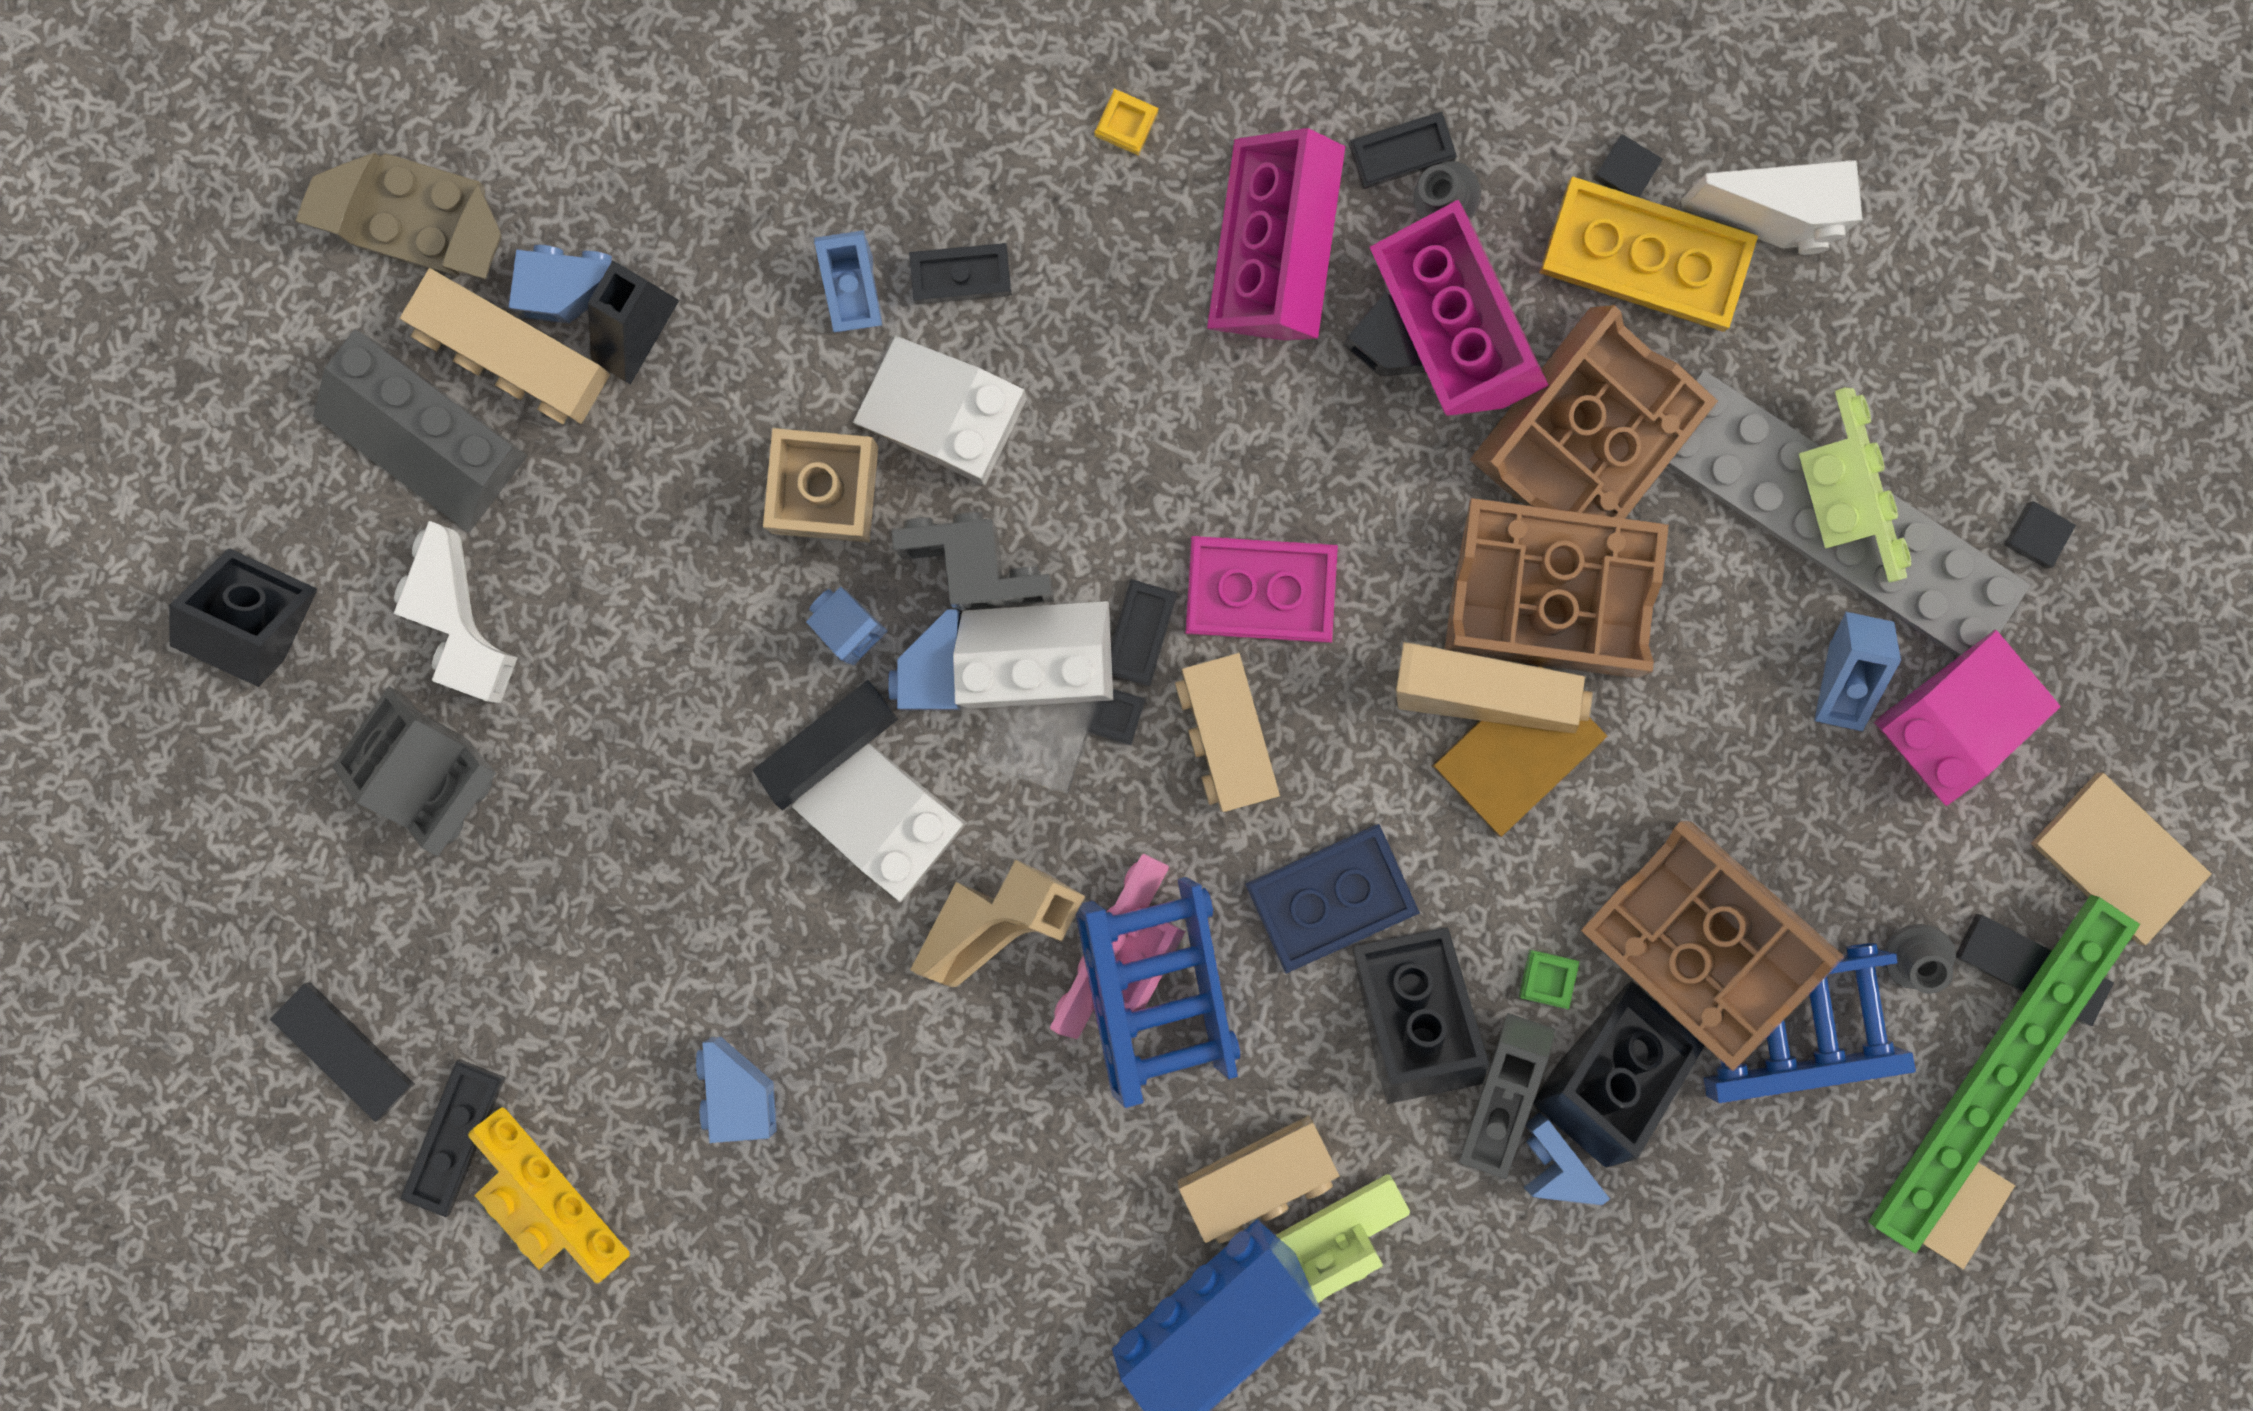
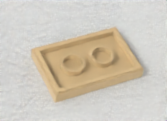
[2031,773,2212,946]

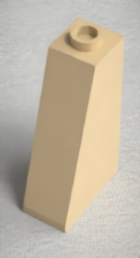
[1396,643,1593,733]

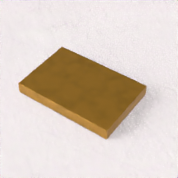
[1432,665,1608,837]

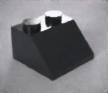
[169,548,317,687]

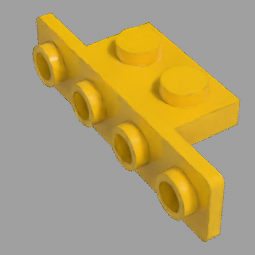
[468,1107,630,1283]

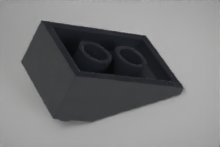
[1352,927,1489,1104]
[1533,982,1705,1168]

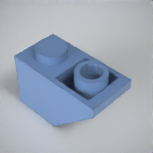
[509,245,612,323]
[696,1037,777,1143]

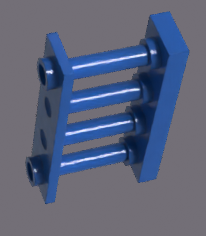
[1076,877,1240,1108]
[1703,943,1916,1103]

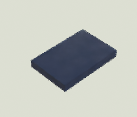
[1245,823,1420,974]

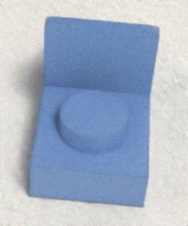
[814,230,882,332]
[1524,1112,1610,1205]

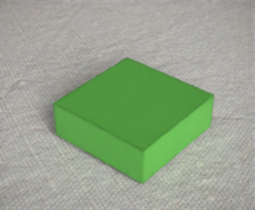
[1519,949,1580,1009]

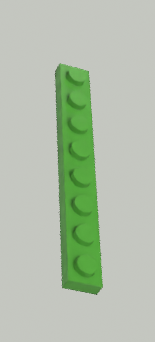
[1868,894,2141,1254]

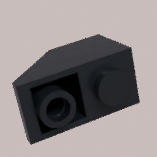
[588,260,679,385]
[1343,292,1426,377]

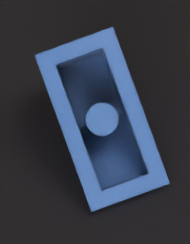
[806,586,888,666]
[888,609,960,710]
[1815,612,1901,731]

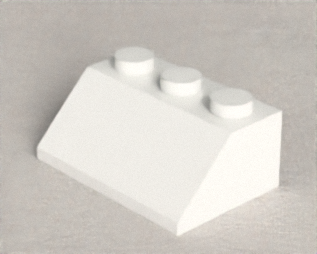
[953,601,1113,709]

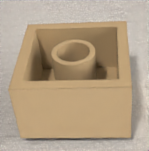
[763,428,879,543]

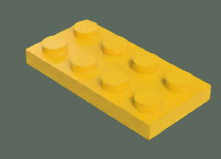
[1539,176,1758,332]

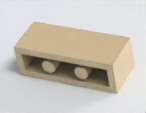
[1175,653,1280,812]
[1177,1115,1340,1243]

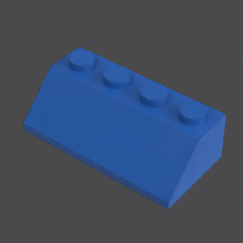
[1112,1219,1322,1411]

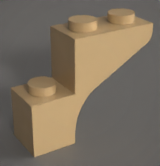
[910,860,1085,987]

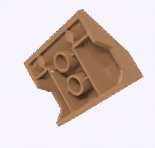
[1469,305,1718,519]
[1445,498,1669,678]
[1581,821,1845,1071]

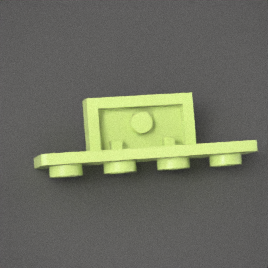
[1799,387,1912,583]
[1276,1174,1410,1303]

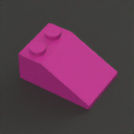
[1874,630,2061,806]

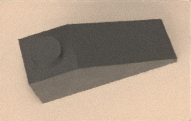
[1459,1013,1555,1179]

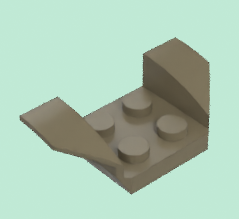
[295,152,502,280]

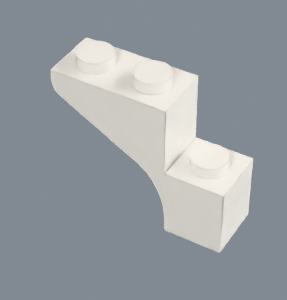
[394,521,518,703]

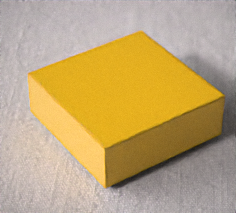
[1094,88,1159,156]

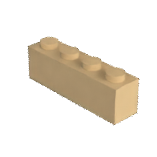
[399,268,610,424]

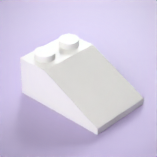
[1681,160,1862,255]
[853,336,1027,486]
[792,743,967,902]

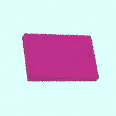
[1185,536,1338,643]

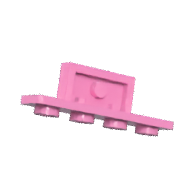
[1050,854,1186,1039]

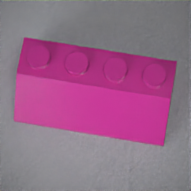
[1207,128,1345,341]
[1370,199,1549,416]

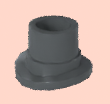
[1413,161,1481,220]
[1885,924,1956,994]

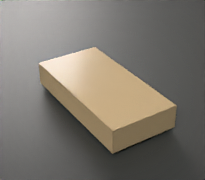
[1923,1162,2015,1270]

